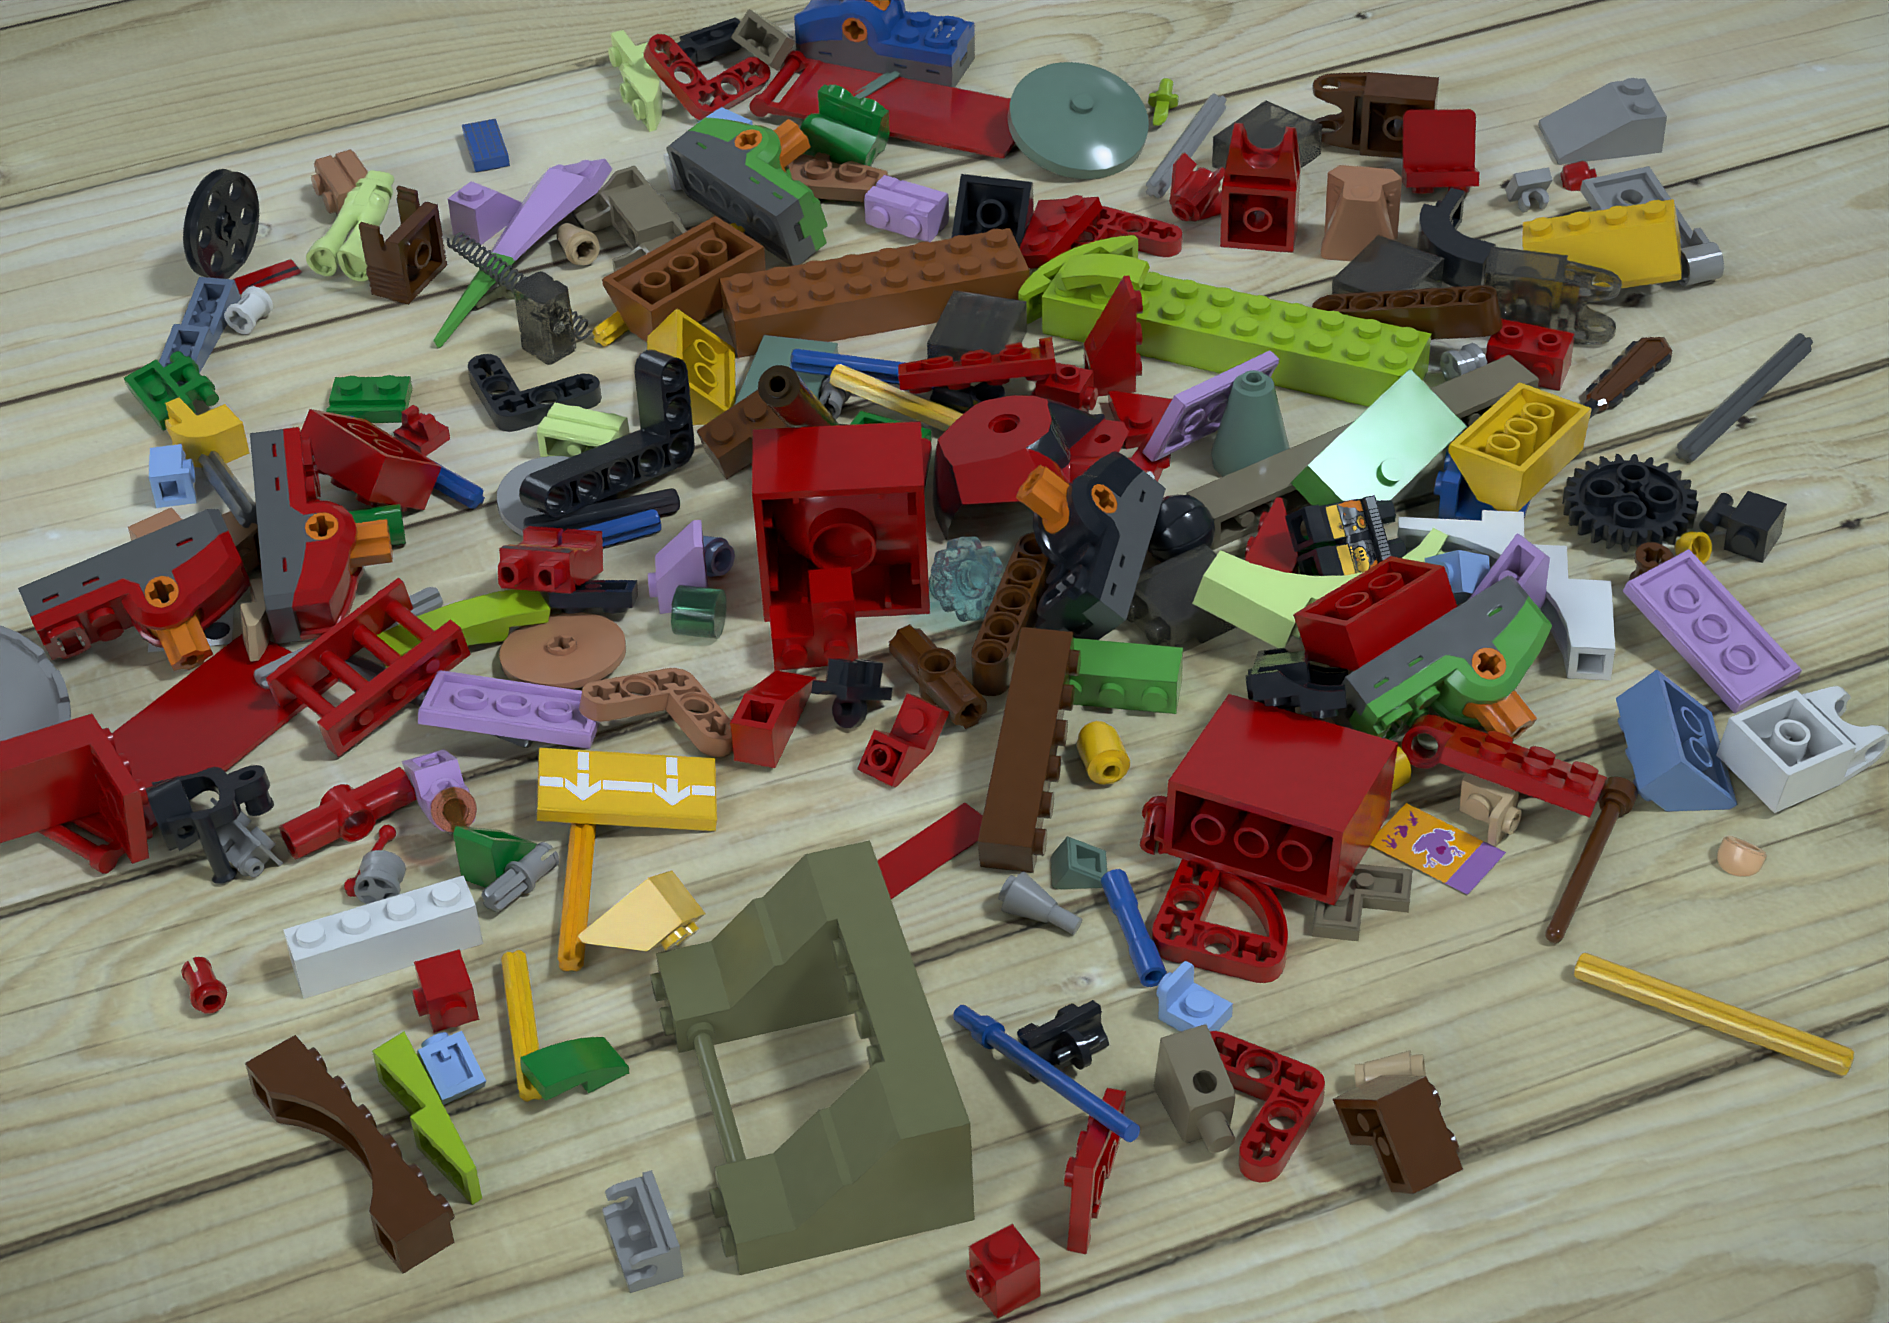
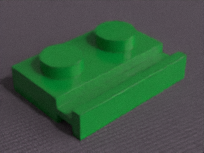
[326,375,413,423]

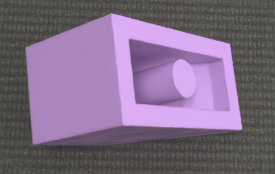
[448,181,522,245]
[648,520,709,614]
[1468,533,1550,609]

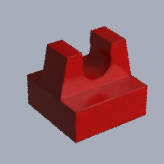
[393,405,450,456]

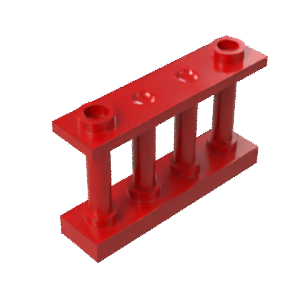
[266,578,471,757]

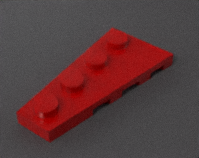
[898,337,1057,394]

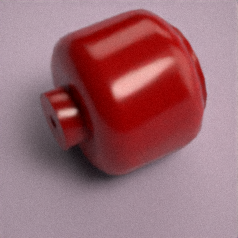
[1560,161,1597,191]

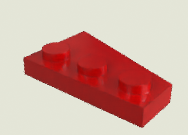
[1064,1088,1126,1255]

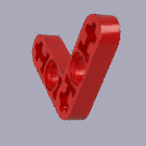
[643,34,771,120]
[1066,206,1182,257]
[1210,1031,1325,1183]

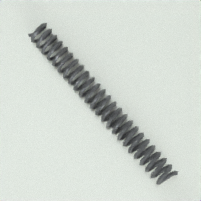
[447,231,592,340]

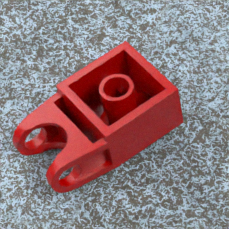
[1220,123,1301,253]

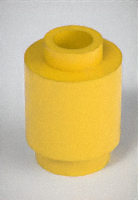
[1077,721,1130,785]

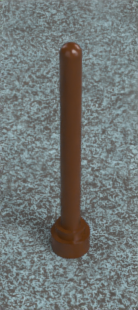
[1545,776,1638,943]

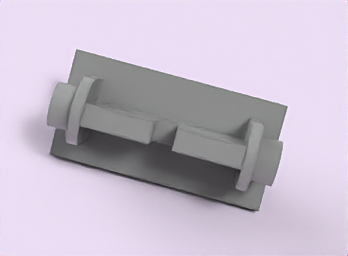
[210,797,283,877]

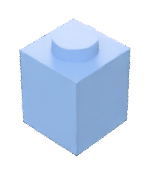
[1425,550,1490,604]

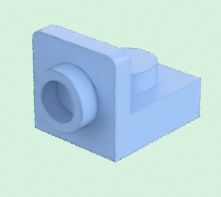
[1156,961,1233,1032]
[417,1031,486,1105]

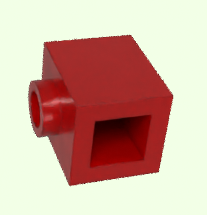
[1036,362,1098,412]
[412,949,479,1033]
[966,1224,1041,1319]

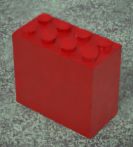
[1162,694,1398,905]

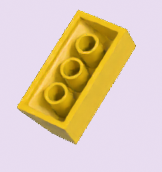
[1522,199,1682,302]
[1448,382,1592,512]

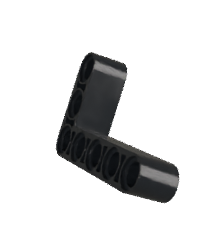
[519,349,695,518]

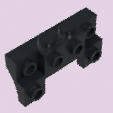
[1246,648,1348,719]

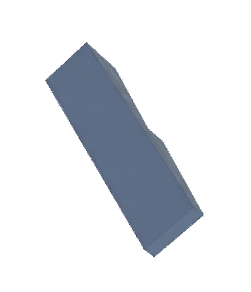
[159,277,241,387]

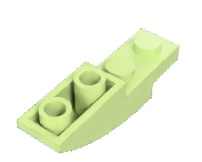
[608,30,663,132]

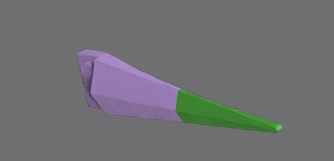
[433,158,612,348]

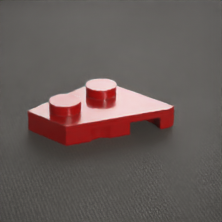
[1108,391,1172,449]

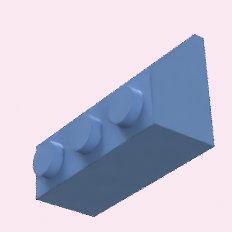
[1616,670,1737,812]

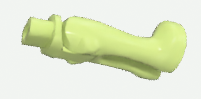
[306,170,395,282]

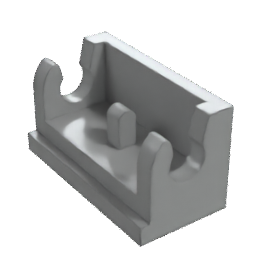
[602,1170,684,1293]

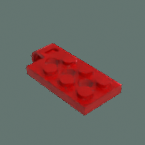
[1402,715,1607,818]

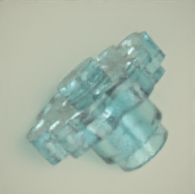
[929,536,1003,622]

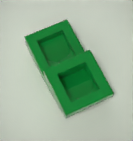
[520,1037,629,1101]

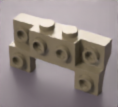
[572,166,687,272]

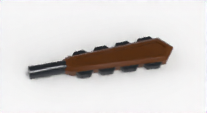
[1582,337,1673,418]

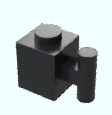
[1699,491,1787,563]

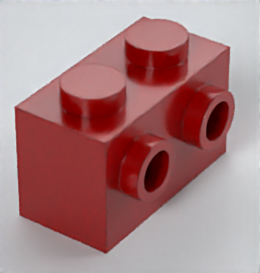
[1486,319,1575,391]

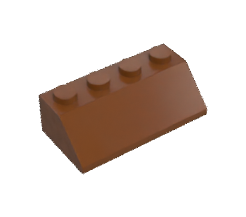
[602,216,766,342]

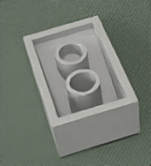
[1538,78,1667,165]

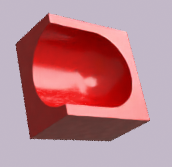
[752,421,930,622]

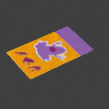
[1370,803,1506,895]

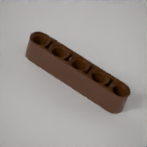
[1312,285,1503,340]
[971,532,1054,696]

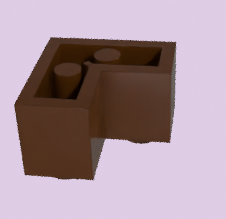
[696,390,788,480]
[1332,1076,1463,1194]

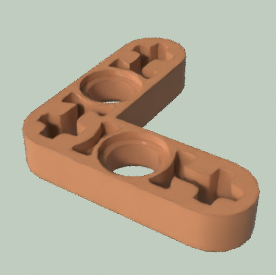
[579,668,733,757]

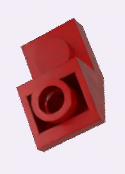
[857,693,949,787]

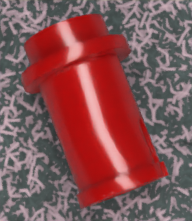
[1140,796,1167,855]
[181,957,227,1014]

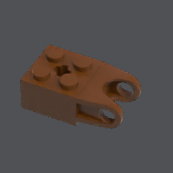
[1310,72,1439,159]

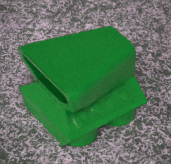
[800,84,890,167]

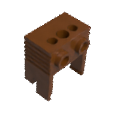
[358,186,448,305]

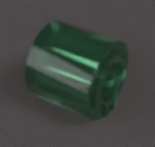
[671,585,726,639]

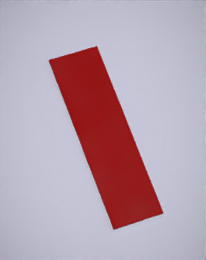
[877,802,983,899]

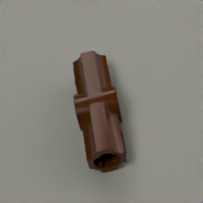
[889,624,987,729]

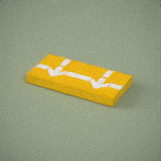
[536,748,717,831]

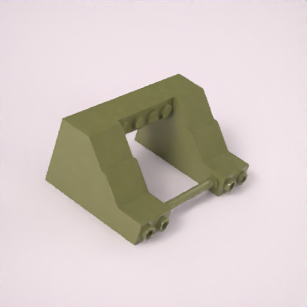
[650,840,975,1275]

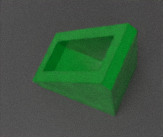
[453,826,537,888]

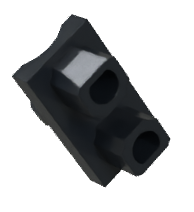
[811,658,893,728]
[1017,1000,1109,1082]

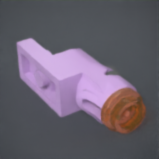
[402,749,477,835]

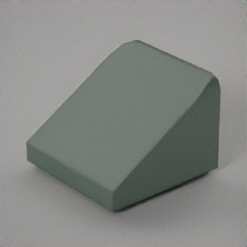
[1050,836,1107,889]

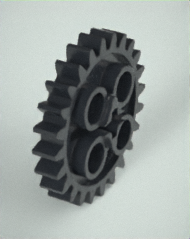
[1562,454,1699,553]

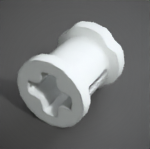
[224,286,273,335]

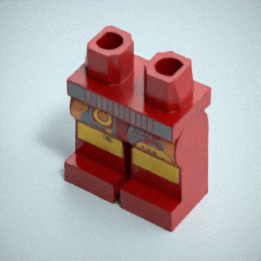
[498,526,603,594]

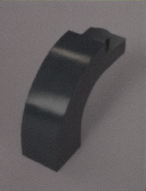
[1417,188,1496,287]

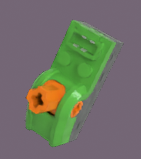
[666,117,828,266]
[1331,575,1552,741]

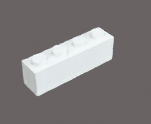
[283,875,483,999]

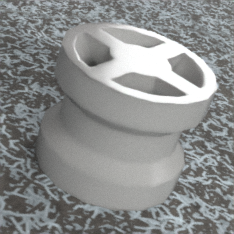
[1440,343,1487,382]
[354,850,406,904]

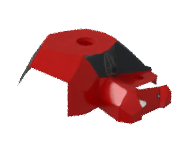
[932,395,1171,541]

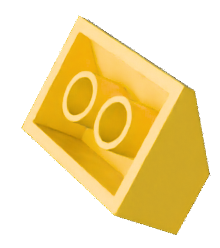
[647,308,736,425]

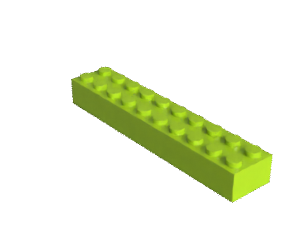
[1042,255,1431,407]

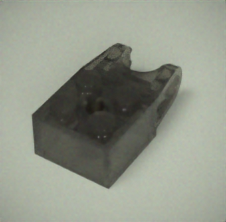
[1484,246,1622,345]

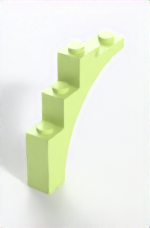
[1192,528,1448,648]

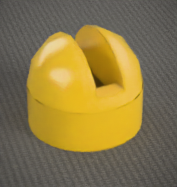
[1674,532,1712,564]

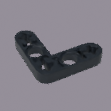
[467,354,602,432]

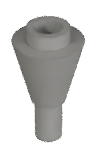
[998,871,1082,935]

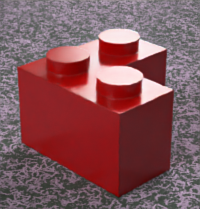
[769,567,858,671]

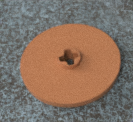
[499,612,626,689]

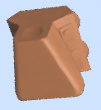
[1321,165,1402,264]

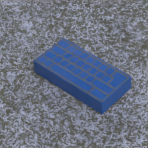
[462,118,510,172]

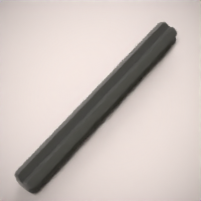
[198,451,258,528]

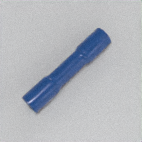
[1101,869,1167,987]

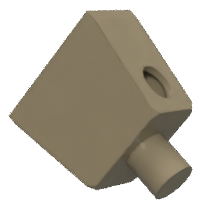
[1153,1024,1236,1153]

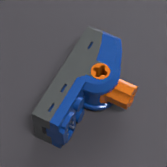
[794,0,975,88]

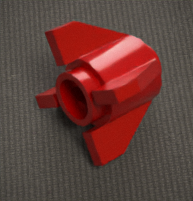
[1169,152,1225,222]

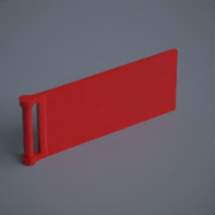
[749,50,1015,159]
[38,634,338,874]

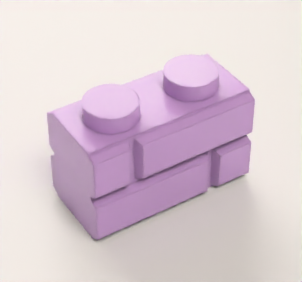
[864,175,950,242]

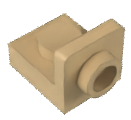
[1459,773,1522,847]

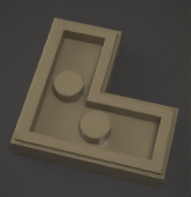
[1312,864,1413,941]

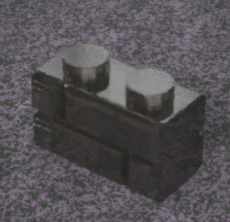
[513,271,576,365]

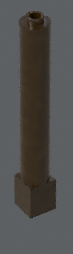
[758,365,847,428]

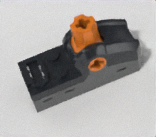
[1016,451,1166,640]

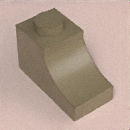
[731,9,796,71]

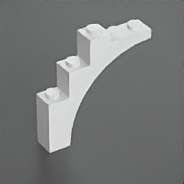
[1397,510,1615,681]

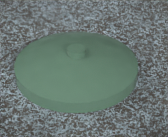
[1007,62,1149,179]

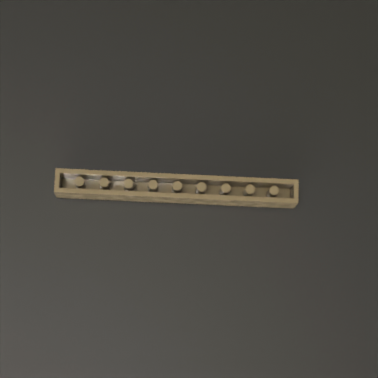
[1186,355,1539,550]

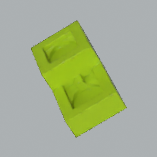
[1061,253,1150,296]

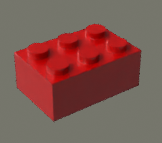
[301,409,442,512]
[1293,556,1457,671]

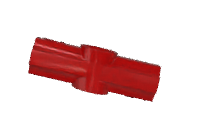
[278,767,416,860]

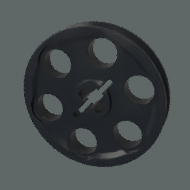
[183,169,259,279]

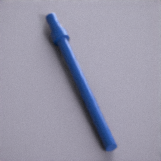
[953,1005,1140,1142]

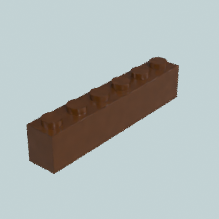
[978,627,1081,873]

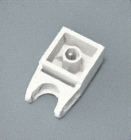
[1716,686,1889,813]

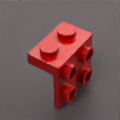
[1402,109,1480,194]

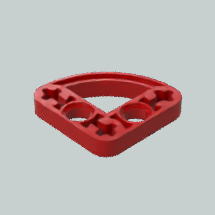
[1152,859,1288,983]

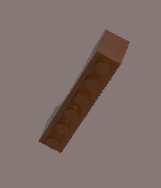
[245,1035,455,1274]

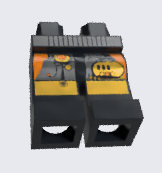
[1285,495,1407,576]

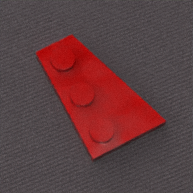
[1019,195,1103,269]

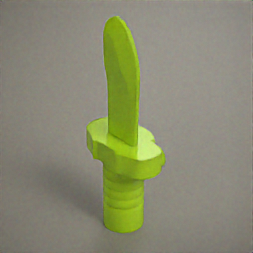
[1148,78,1179,126]

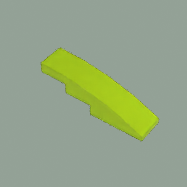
[377,589,550,668]

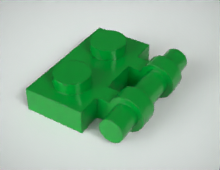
[123,351,219,431]

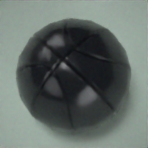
[1148,494,1215,566]

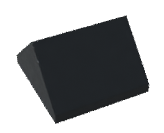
[951,174,1034,248]

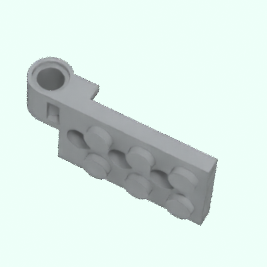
[1580,166,1724,286]

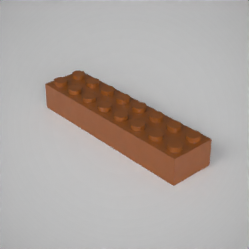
[720,228,1029,358]

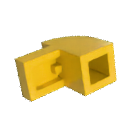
[165,397,250,468]

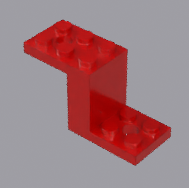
[0,713,153,864]

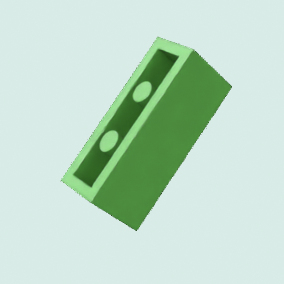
[1070,638,1183,714]

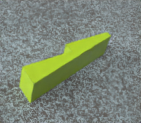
[372,1031,482,1205]

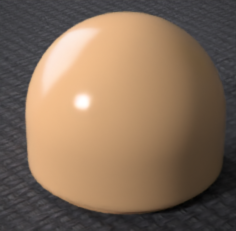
[1717,836,1767,876]

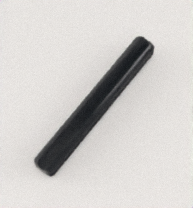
[523,488,680,531]

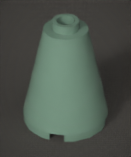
[1211,370,1290,477]

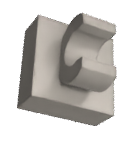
[1505,167,1553,212]

